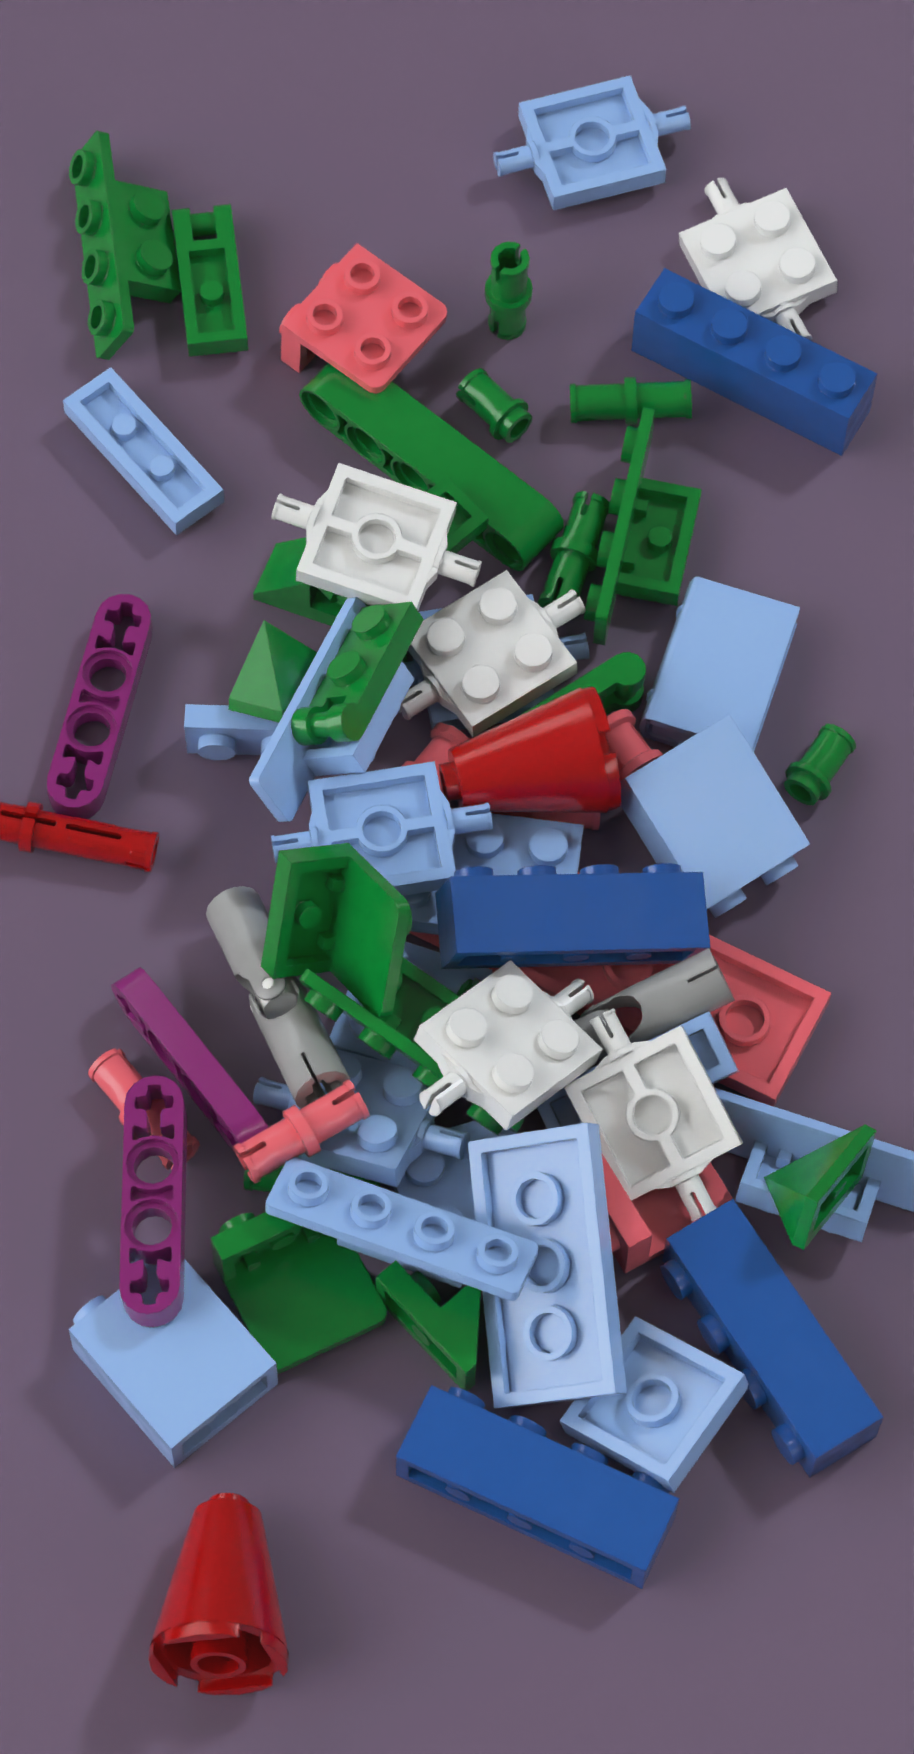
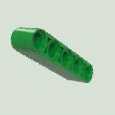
[299,363,564,571]

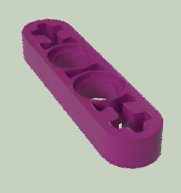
[47,594,153,819]
[111,967,268,1156]
[119,1075,188,1327]

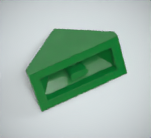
[229,620,317,723]
[764,1124,877,1250]

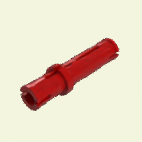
[0,801,159,873]

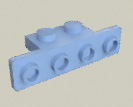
[249,597,414,822]
[715,1088,914,1242]
[265,1157,539,1301]

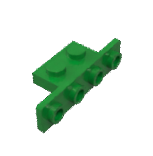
[69,131,181,360]
[584,407,702,646]
[299,957,525,1136]

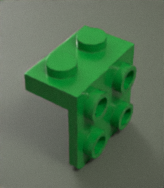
[261,843,412,1018]
[210,1212,387,1374]

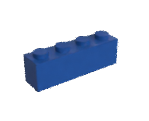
[631,268,877,456]
[435,863,710,969]
[660,1199,883,1478]
[396,1385,679,1589]

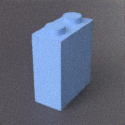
[620,714,810,918]
[68,1260,278,1468]

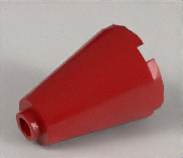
[439,686,621,813]
[149,1493,289,1695]

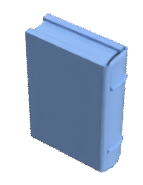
[639,577,800,752]

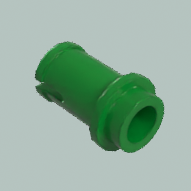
[456,368,532,443]
[784,724,856,805]

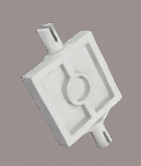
[679,178,837,341]
[271,463,482,610]
[399,570,586,737]
[414,960,603,1131]
[564,1008,743,1222]

